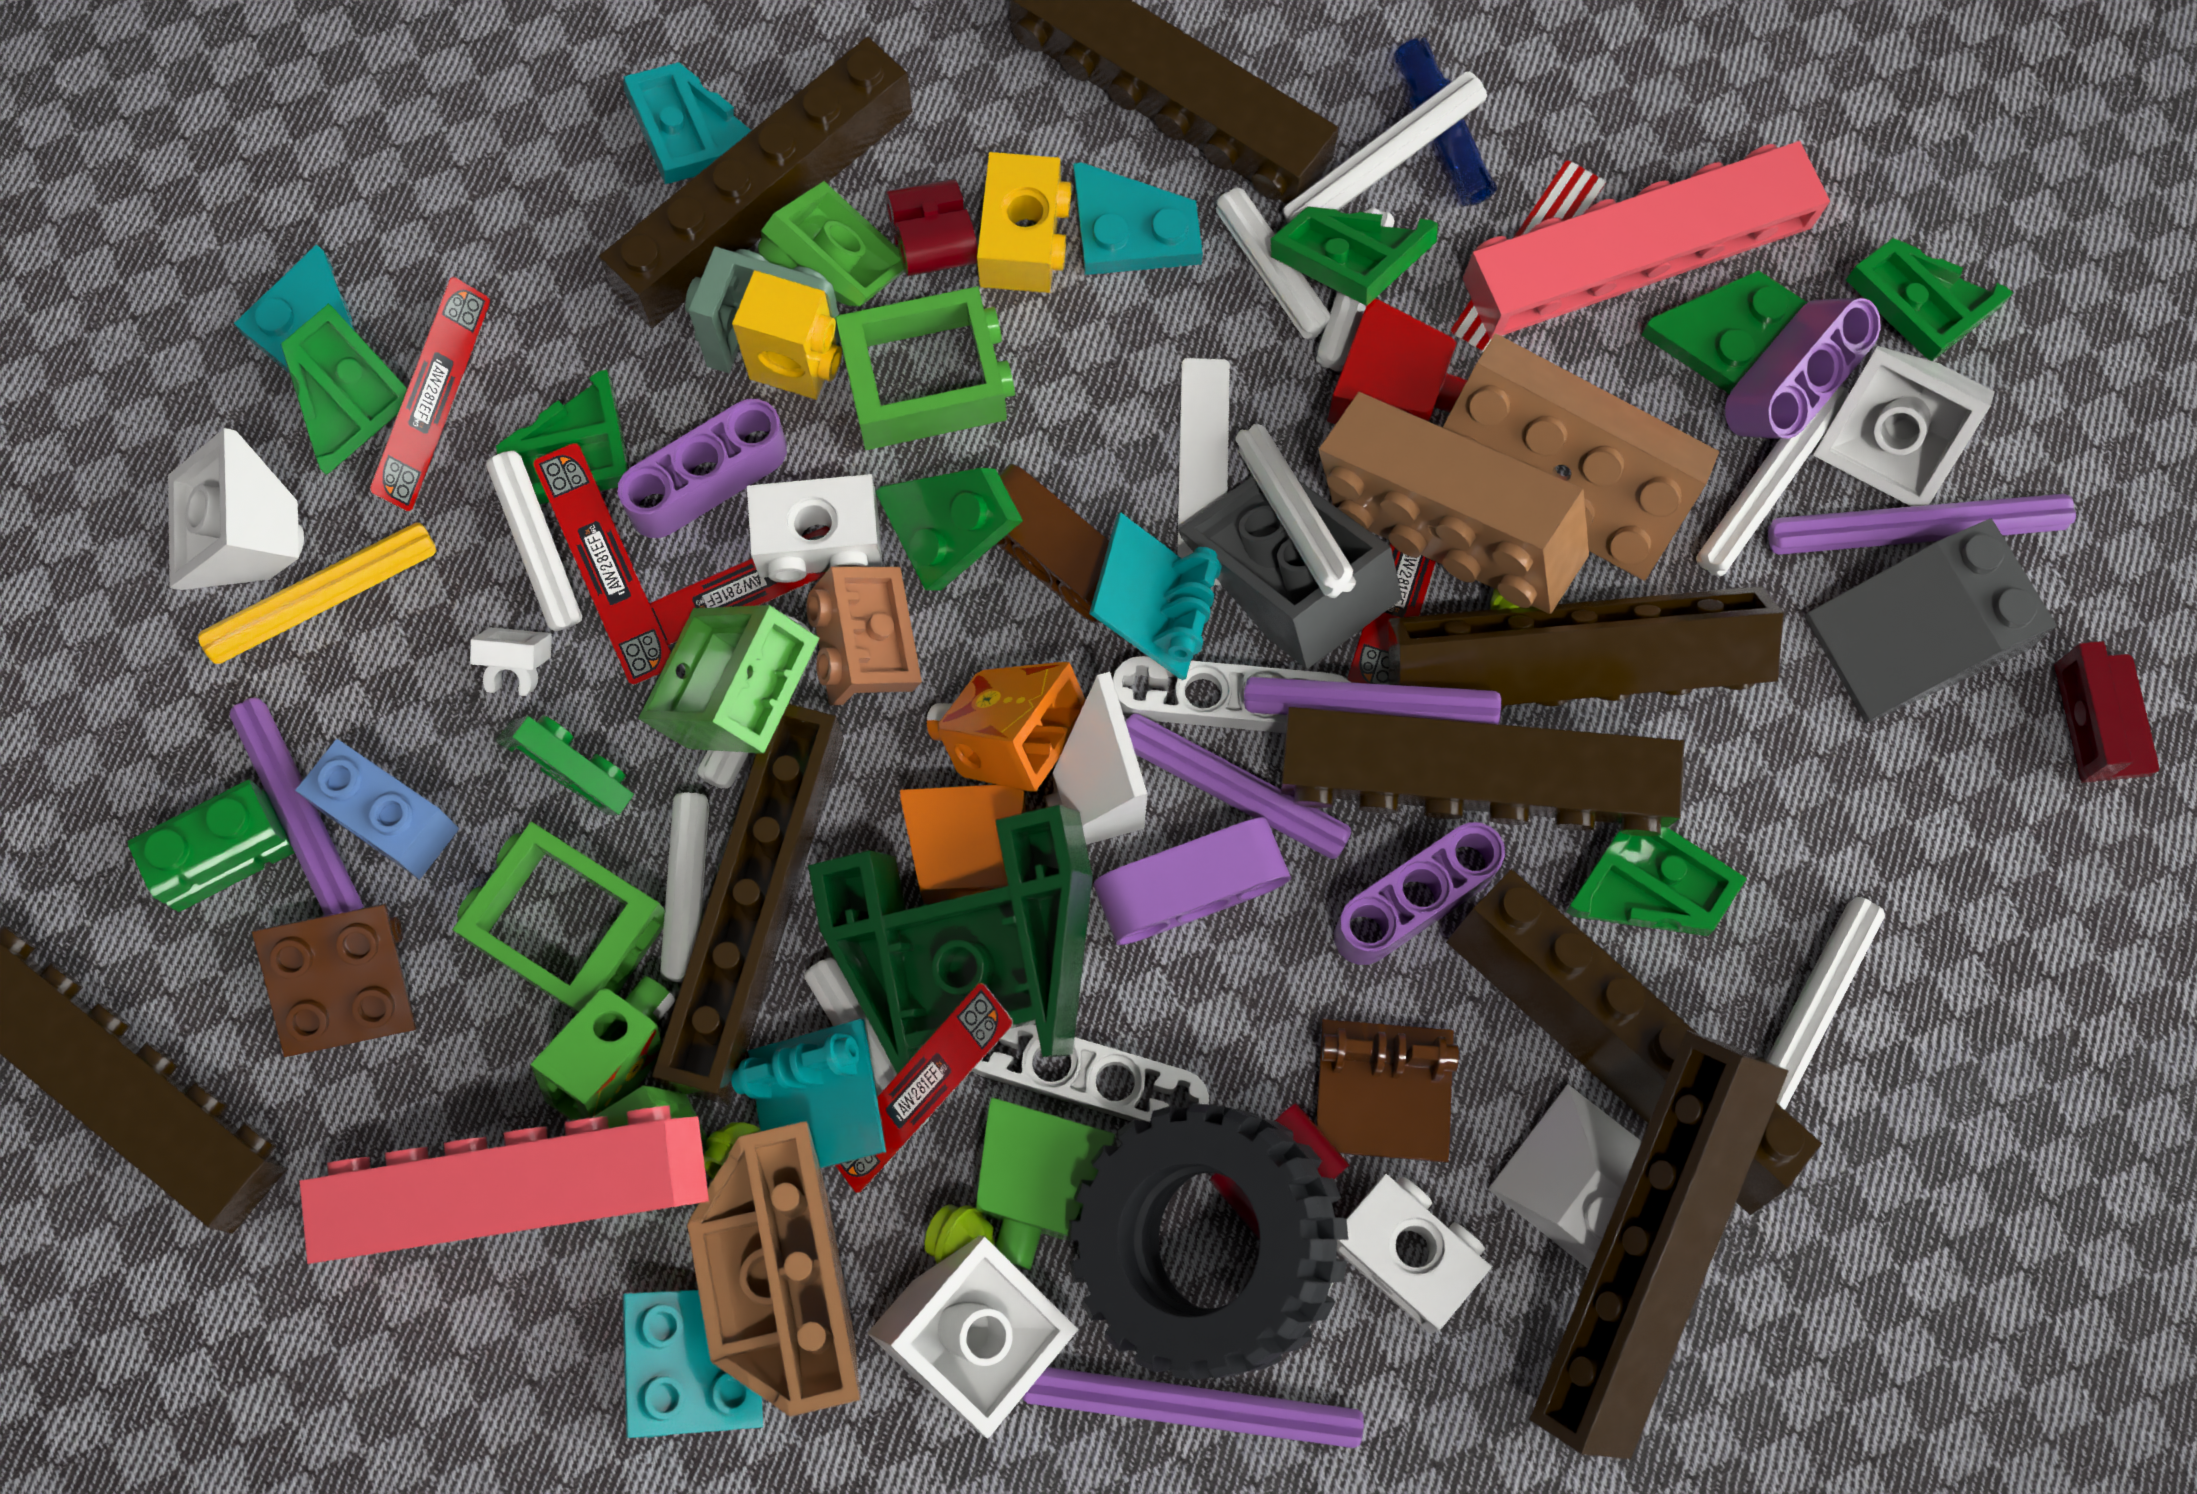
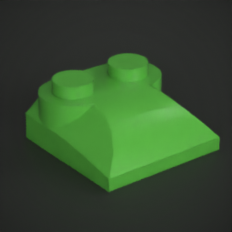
[758,181,904,307]

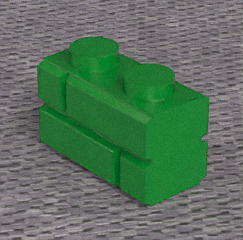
[127,779,295,912]

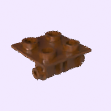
[252,903,416,1057]
[1316,1019,1459,1163]

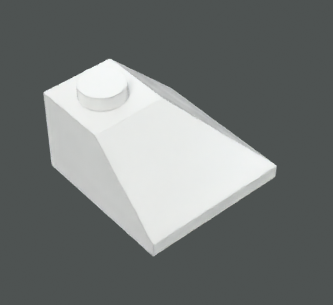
[1813,346,1994,507]
[168,428,304,590]
[1044,672,1147,845]
[1488,1084,1642,1270]
[867,1235,1079,1438]

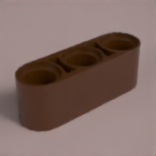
[997,464,1109,624]

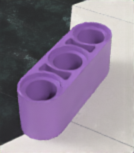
[1725,298,1881,439]
[618,399,787,538]
[1093,817,1291,945]
[1334,822,1505,965]

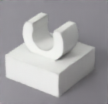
[470,627,552,696]

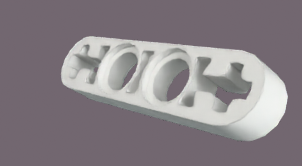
[1113,656,1351,733]
[972,1024,1209,1122]

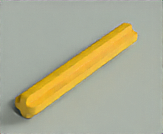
[198,523,436,664]

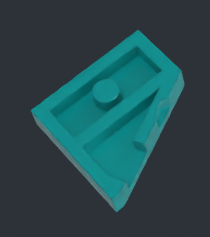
[623,62,752,185]
[1073,162,1203,275]
[234,244,355,374]

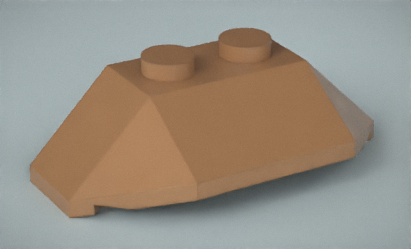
[687,1121,861,1417]

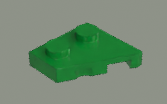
[1271,206,1438,306]
[1845,238,2014,361]
[1641,270,1808,394]
[496,370,629,505]
[875,468,1023,591]
[495,715,634,815]
[1565,827,1747,936]

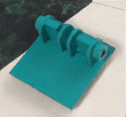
[1089,513,1222,680]
[731,1019,886,1169]
[622,1290,763,1438]

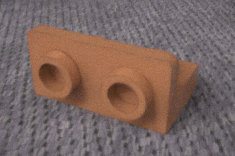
[806,567,922,705]

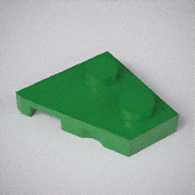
[281,303,407,476]

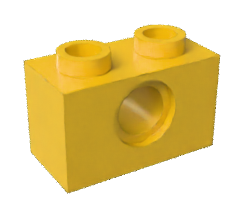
[977,152,1071,293]
[732,270,842,400]

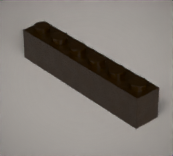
[1010,0,1339,204]
[599,36,913,329]
[1388,586,1784,710]
[652,704,844,1106]
[1281,707,1685,836]
[1446,869,1823,1215]
[0,924,287,1234]
[1529,1030,1789,1459]

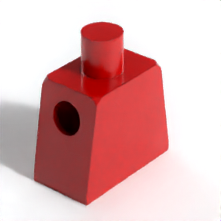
[1327,298,1467,425]

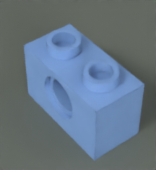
[295,739,459,880]

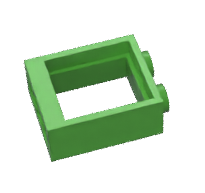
[836,286,1015,451]
[638,605,820,753]
[452,822,665,1014]

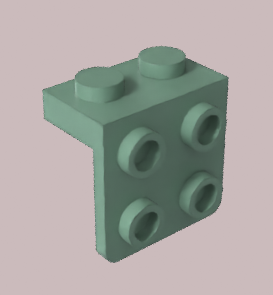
[685,246,840,373]

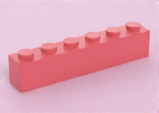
[1463,141,1830,339]
[300,1106,709,1264]

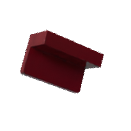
[2054,641,2160,783]

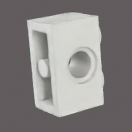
[747,474,883,582]
[1337,1174,1492,1334]

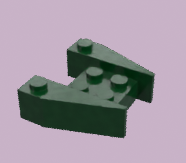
[808,805,1093,1074]

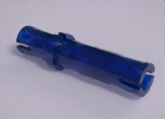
[1393,37,1497,207]

